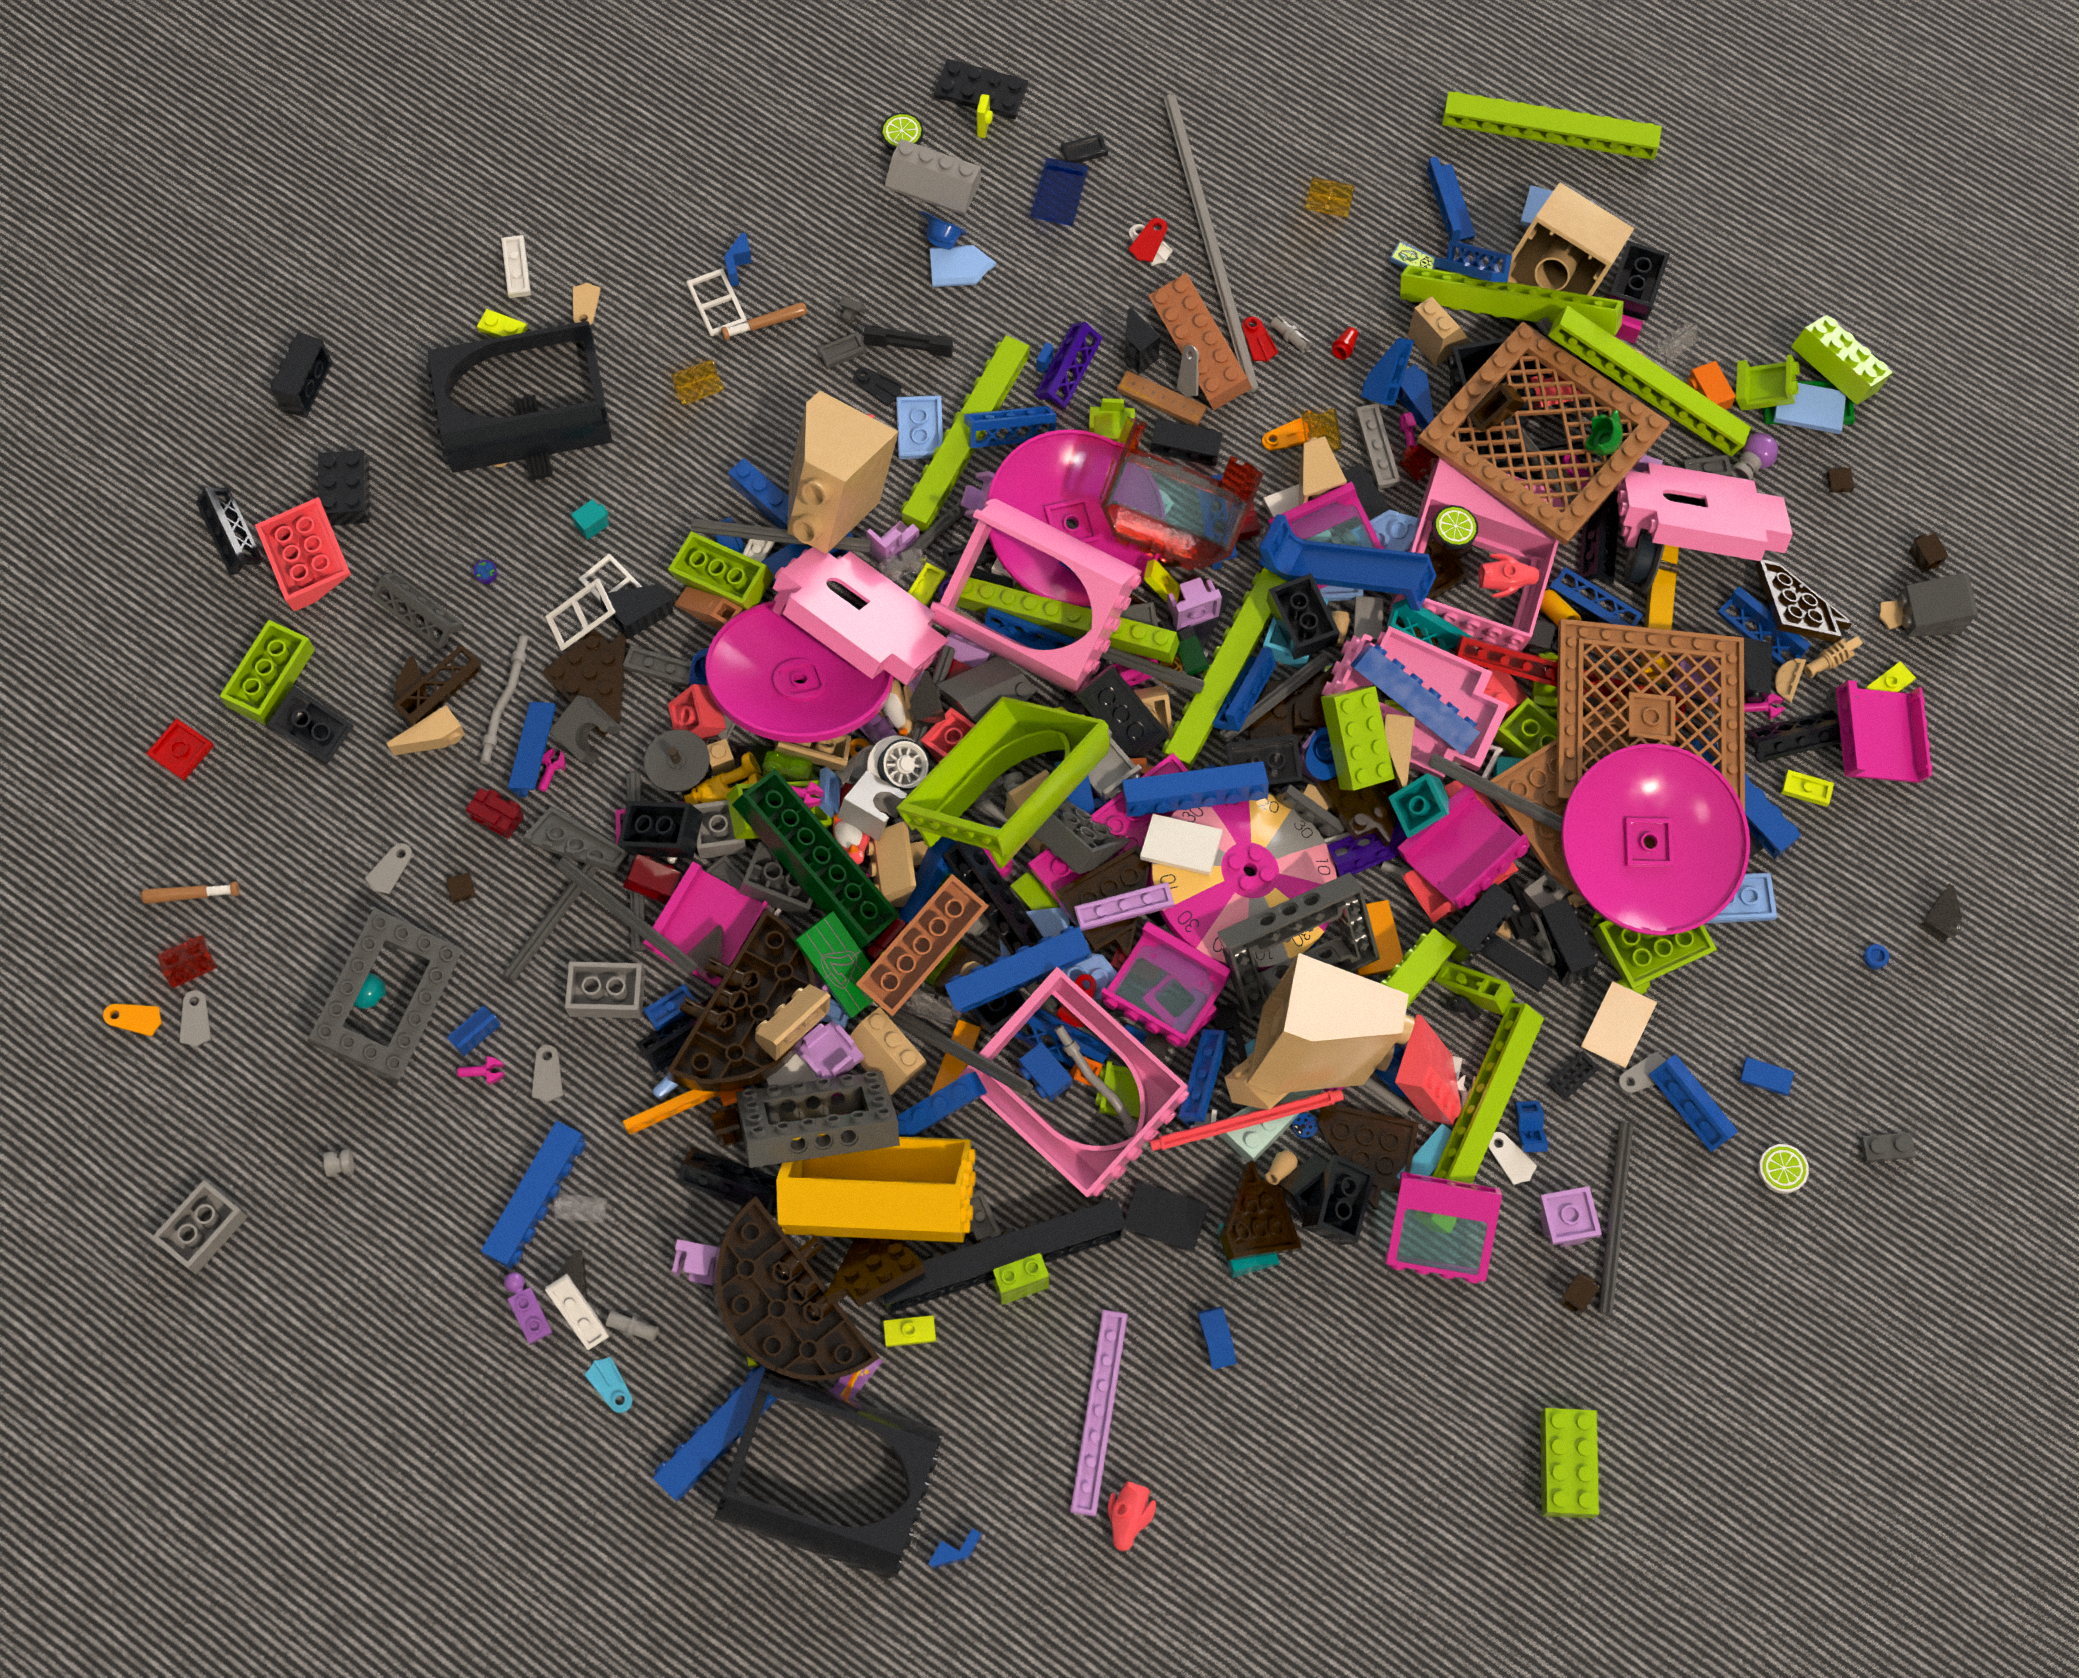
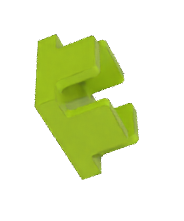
[1089,398,1135,452]

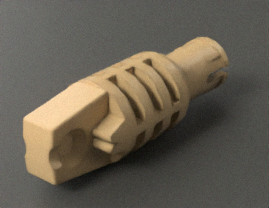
[1803,636,1863,678]

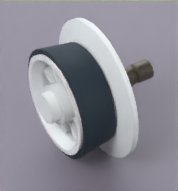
[867,735,930,796]

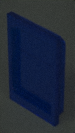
[1030,157,1088,226]

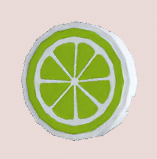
[1758,1144,1809,1194]

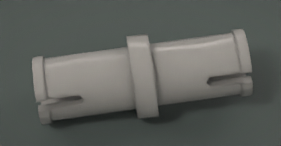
[1270,315,1312,353]
[606,1310,659,1342]

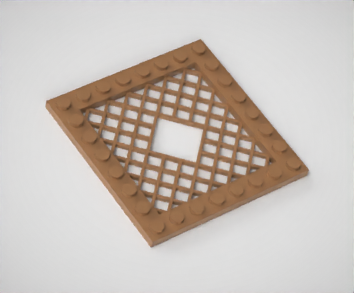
[1417,322,1670,546]

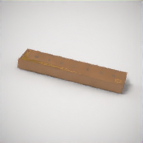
[1117,371,1207,427]

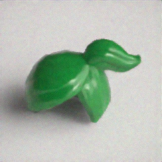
[1585,410,1623,456]

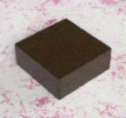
[1826,468,1854,493]
[446,872,477,904]

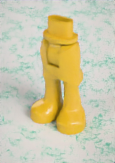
[684,752,763,805]

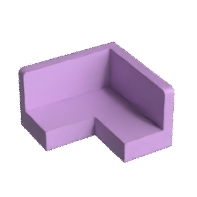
[866,521,920,566]

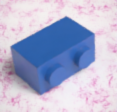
[1018,1042,1073,1102]

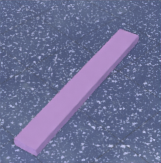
[1070,1310,1128,1517]

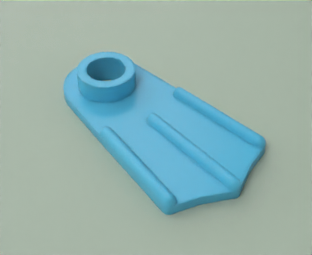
[585,1357,632,1413]

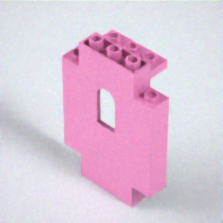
[1615,462,1793,561]
[772,547,949,686]
[1322,626,1509,781]

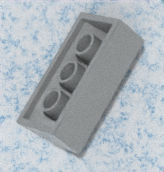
[885,139,981,216]

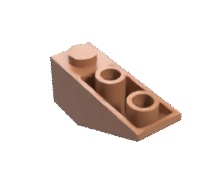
[674,587,743,630]

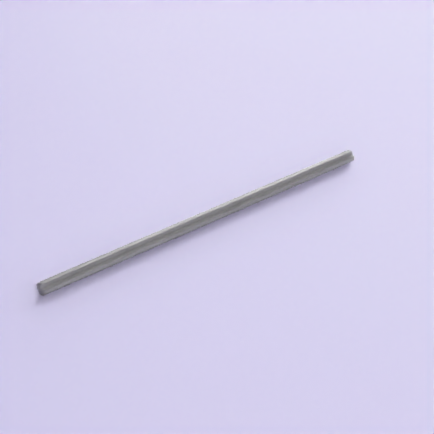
[1164,94,1258,393]

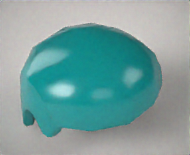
[353,973,386,1009]

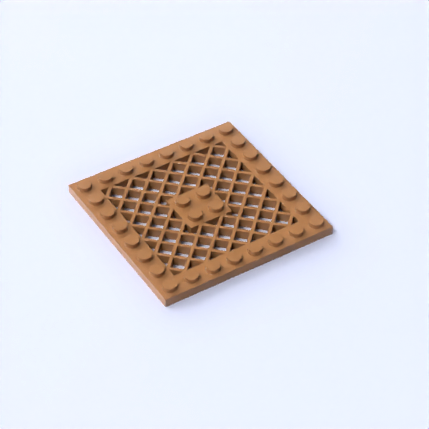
[1556,619,1745,812]

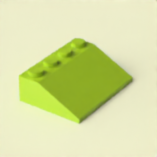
[1592,920,1717,990]

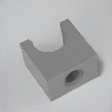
[838,771,907,841]

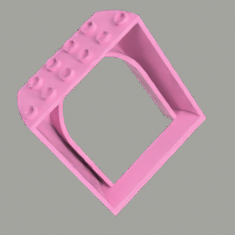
[931,499,1141,694]
[958,967,1189,1198]

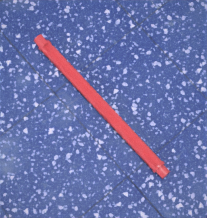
[1150,1089,1344,1151]

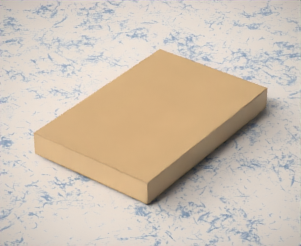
[1581,981,1657,1068]

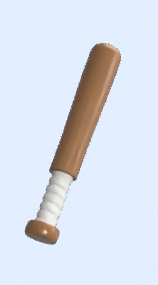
[721,302,807,340]
[141,882,239,904]

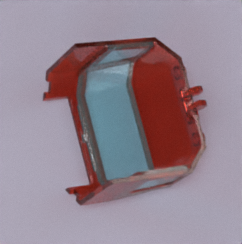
[1097,416,1264,571]

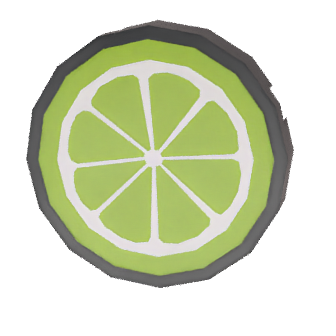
[881,113,924,151]
[1432,505,1478,550]

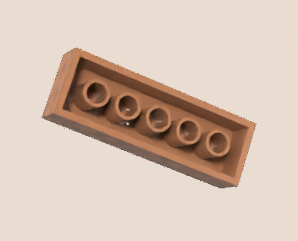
[1148,273,1252,410]
[855,874,988,1017]

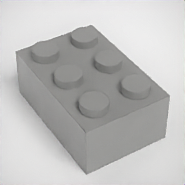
[565,962,645,1018]
[152,1180,248,1274]

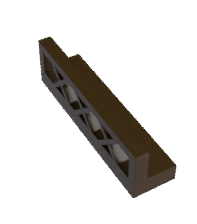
[393,644,481,728]

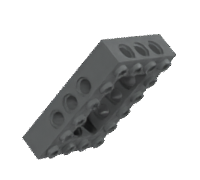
[1217,872,1380,1019]
[307,908,463,1084]
[736,1071,900,1168]

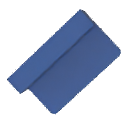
[447,1006,501,1057]

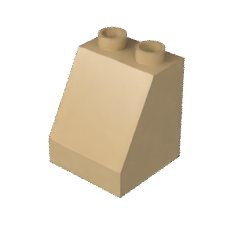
[1508,183,1635,296]
[787,391,899,554]
[1247,953,1415,1094]

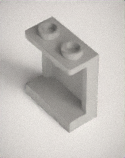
[1088,729,1142,803]

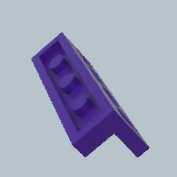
[1034,321,1103,409]
[1327,817,1407,877]

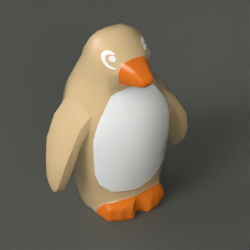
[878,680,916,739]

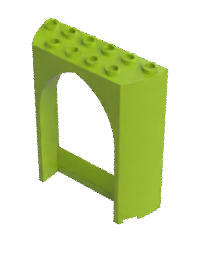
[896,696,1110,869]

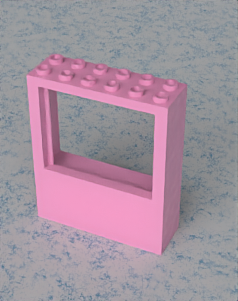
[1389,457,1564,651]

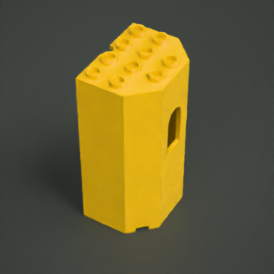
[776,1134,976,1242]

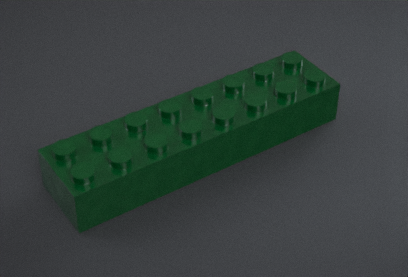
[732,768,900,949]

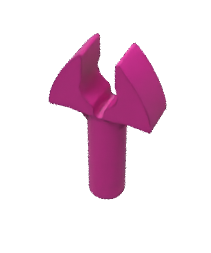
[1399,412,1417,456]
[1744,693,1785,720]
[538,748,566,792]
[791,781,823,808]
[457,1056,505,1085]

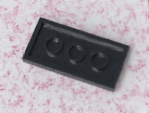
[934,58,1028,120]
[1075,664,1169,759]

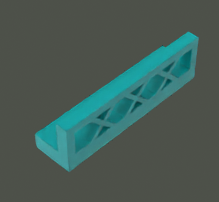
[1386,598,1476,653]

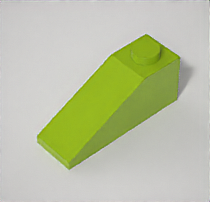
[1435,961,1515,1016]

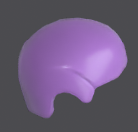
[1742,433,1778,469]

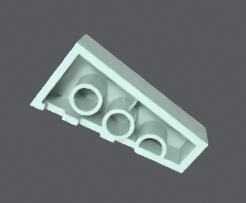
[1219,1089,1320,1162]

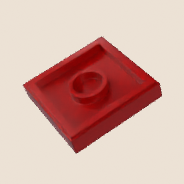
[146,718,214,781]

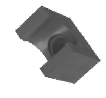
[549,695,622,764]

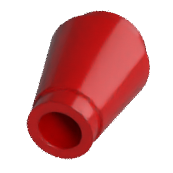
[1332,327,1358,360]

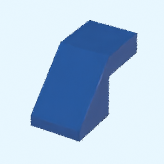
[724,233,752,286]
[1515,1101,1548,1152]
[1198,1306,1237,1370]
[928,1528,982,1569]

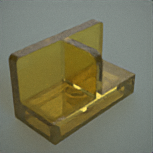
[1305,177,1355,218]
[672,359,724,406]
[1301,408,1342,453]

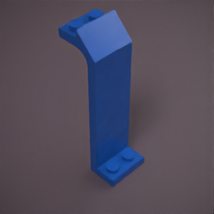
[1258,514,1437,611]

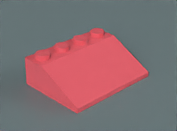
[255,497,351,612]
[1395,1014,1461,1125]

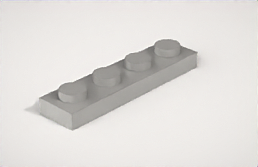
[1355,403,1401,490]

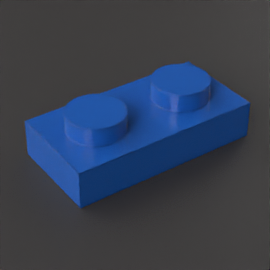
[643,984,696,1031]

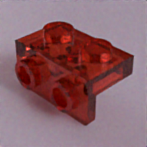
[1398,443,1439,483]
[157,935,217,988]

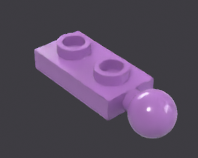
[504,1272,553,1345]

